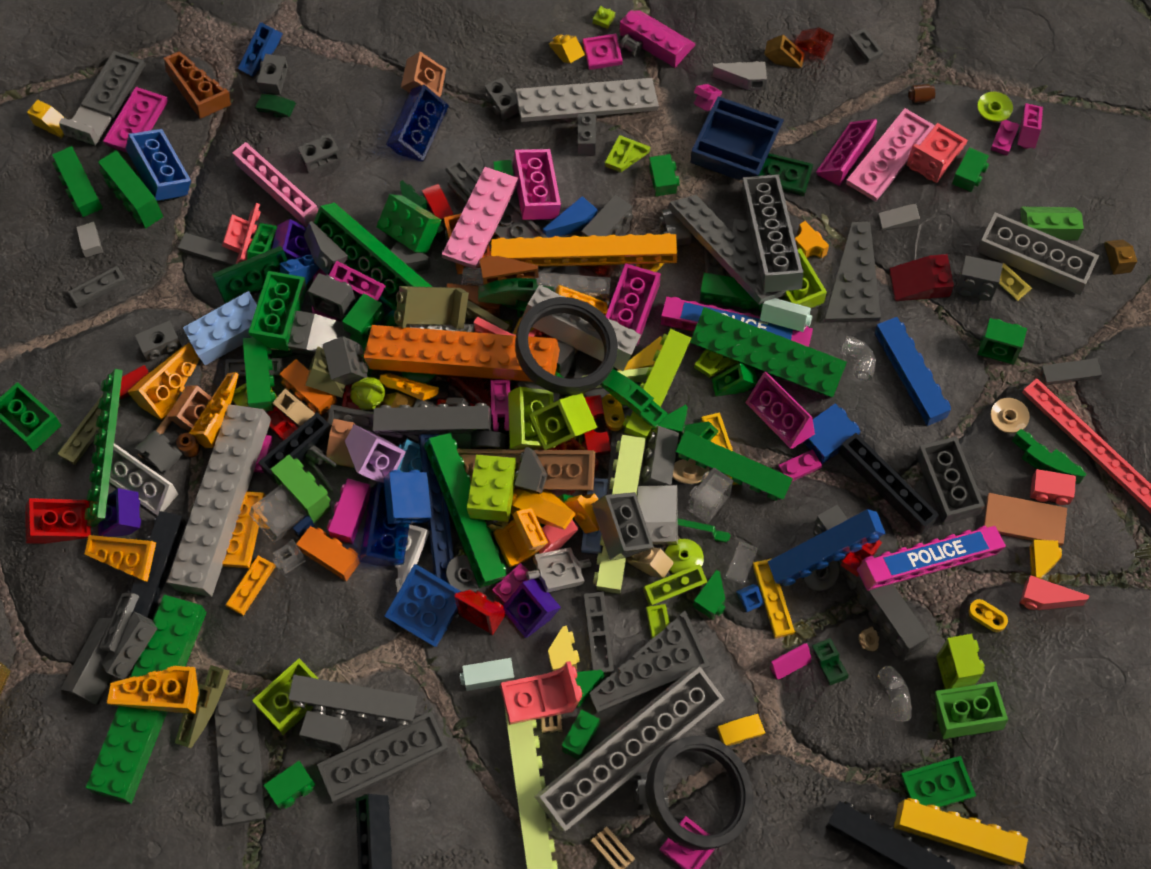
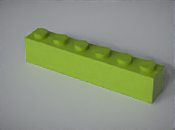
[623,329,691,441]

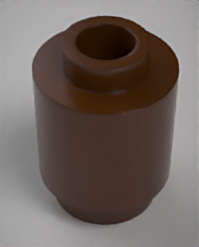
[908,84,935,103]
[176,433,200,457]

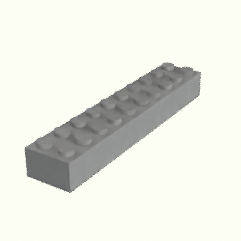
[167,404,271,597]
[534,666,725,831]

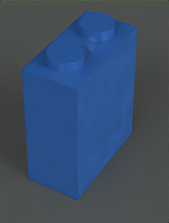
[803,403,860,464]
[383,470,432,524]

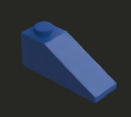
[238,22,283,76]
[543,196,598,238]

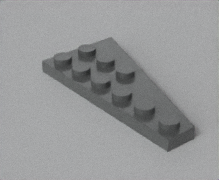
[824,222,881,322]
[589,611,710,714]

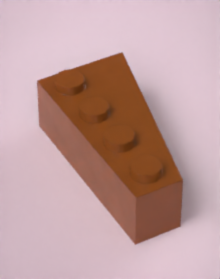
[164,51,231,119]

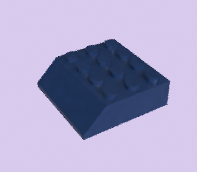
[690,96,784,181]

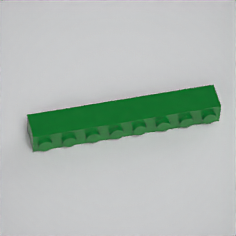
[424,433,506,588]

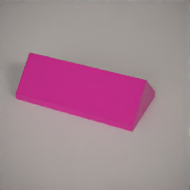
[816,119,877,186]
[745,372,815,448]

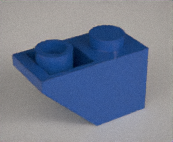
[280,255,319,285]

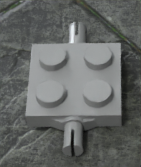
[526,547,591,593]

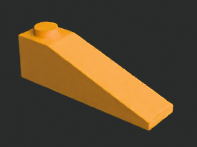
[128,343,200,420]
[189,372,239,448]
[510,489,575,530]
[107,666,198,714]

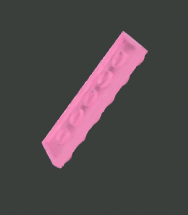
[846,108,935,202]
[442,167,518,269]

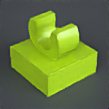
[593,6,615,29]

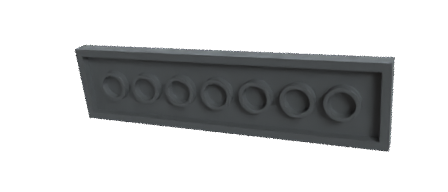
[447,163,558,281]
[667,195,786,304]

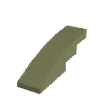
[175,665,230,748]

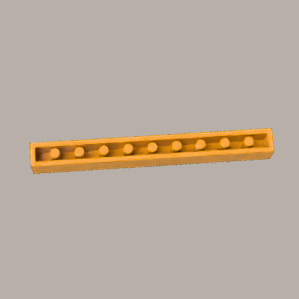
[491,233,677,267]

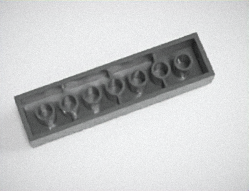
[742,175,803,292]
[813,505,929,661]

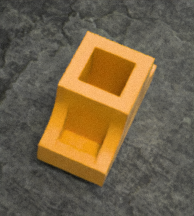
[795,221,829,258]
[564,493,600,534]

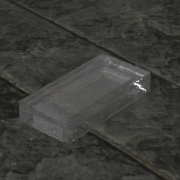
[726,541,758,585]

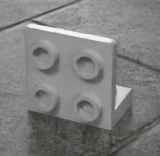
[59,106,111,146]

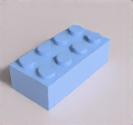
[183,291,257,365]

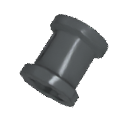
[620,34,643,56]

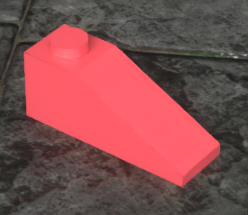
[1020,576,1089,610]

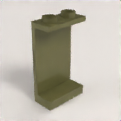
[394,286,469,329]

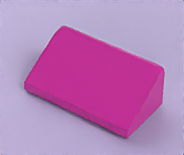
[770,643,812,680]

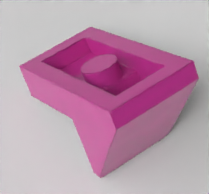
[694,84,722,111]

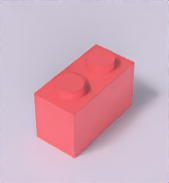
[1030,469,1076,505]

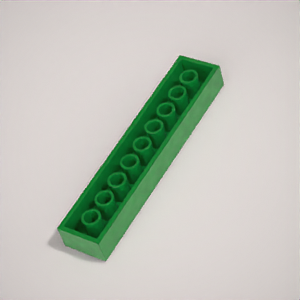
[86,595,207,804]

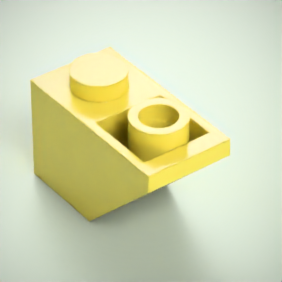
[548,626,580,672]

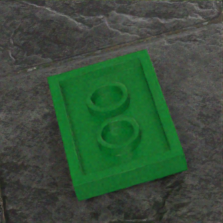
[901,756,976,808]

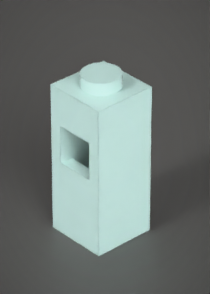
[760,298,812,332]
[460,658,514,691]

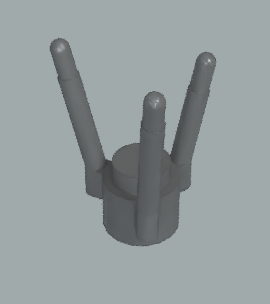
[306,445,337,492]

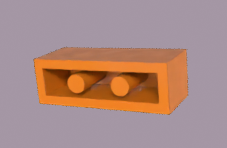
[280,359,338,416]
[296,526,360,581]

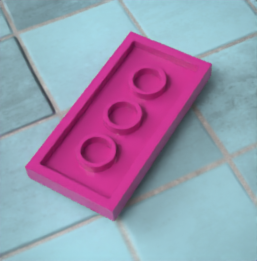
[103,87,168,152]

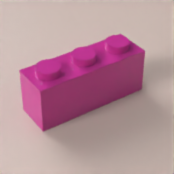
[327,479,372,544]

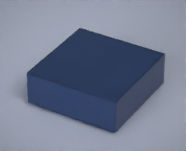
[293,515,315,538]

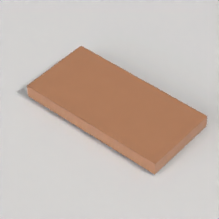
[984,493,1067,546]

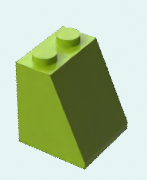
[529,393,598,450]

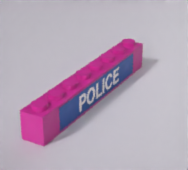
[661,297,813,347]
[857,526,1006,591]

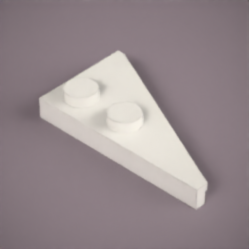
[395,523,429,592]

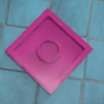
[583,34,623,70]
[660,816,715,869]

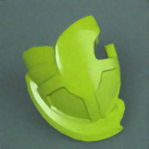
[350,377,385,411]

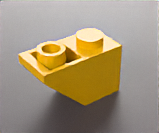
[549,34,585,63]

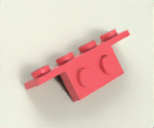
[222,203,261,264]

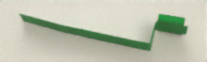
[678,519,731,543]

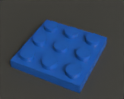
[385,564,462,647]

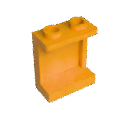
[493,508,548,567]

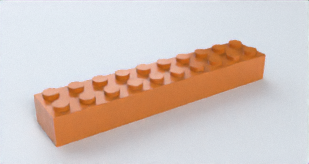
[364,325,560,382]

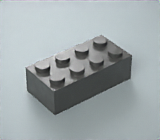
[916,436,985,524]

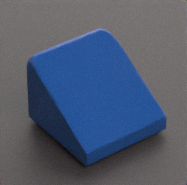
[736,584,765,612]

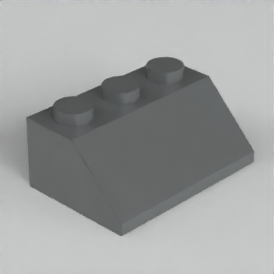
[591,492,654,560]

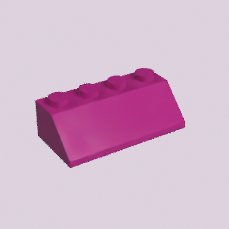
[620,10,695,68]

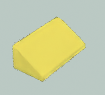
[999,263,1032,301]

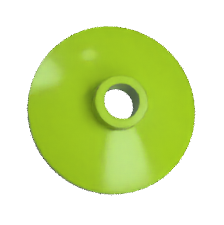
[977,92,1013,122]
[665,539,704,574]

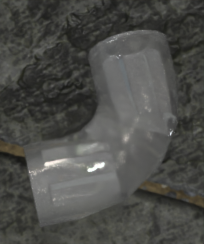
[841,335,876,381]
[878,666,912,721]

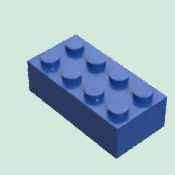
[125,129,191,201]

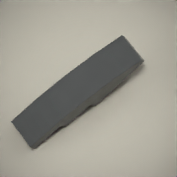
[584,592,614,672]

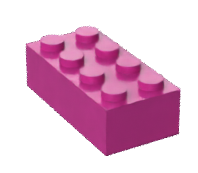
[512,149,561,220]
[606,263,661,346]

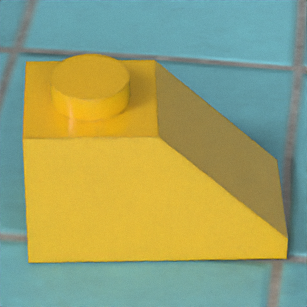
[27,99,64,138]
[1029,540,1062,579]

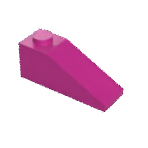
[1017,103,1043,149]
[329,261,386,301]

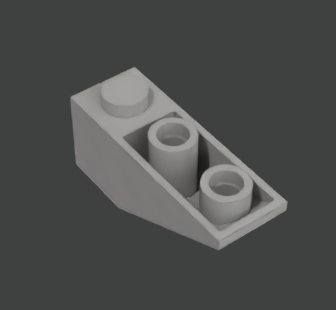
[712,61,767,90]

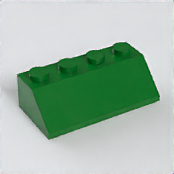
[248,271,307,351]

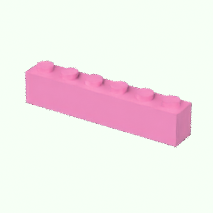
[232,142,318,228]

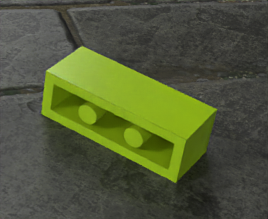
[642,564,707,606]

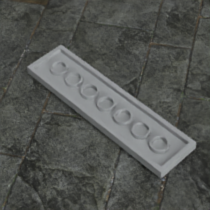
[515,78,659,122]

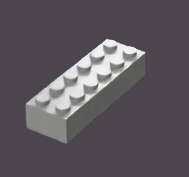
[977,212,1099,295]
[521,285,641,371]

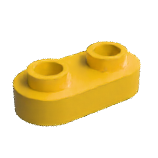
[602,394,625,431]
[968,599,1008,632]

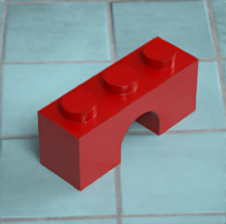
[581,395,611,457]

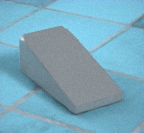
[878,204,920,230]
[77,222,103,257]

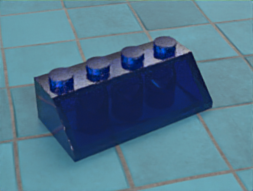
[386,84,449,162]
[359,481,410,566]

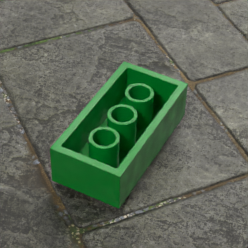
[98,150,163,229]

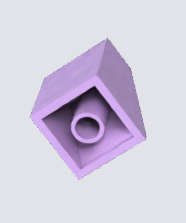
[345,425,406,484]

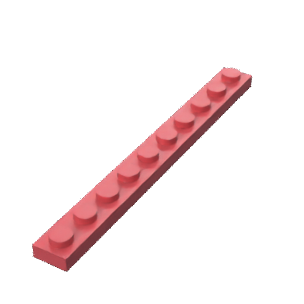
[1022,378,1151,513]

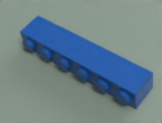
[875,317,951,426]
[768,509,885,586]

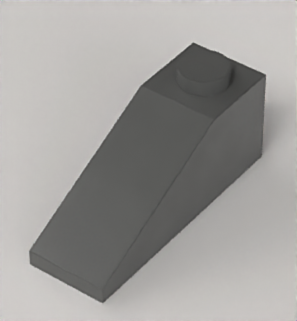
[304,221,348,275]

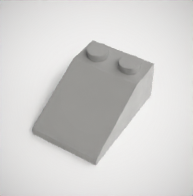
[637,485,678,545]

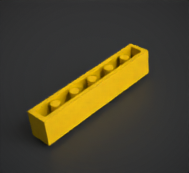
[894,798,1028,866]

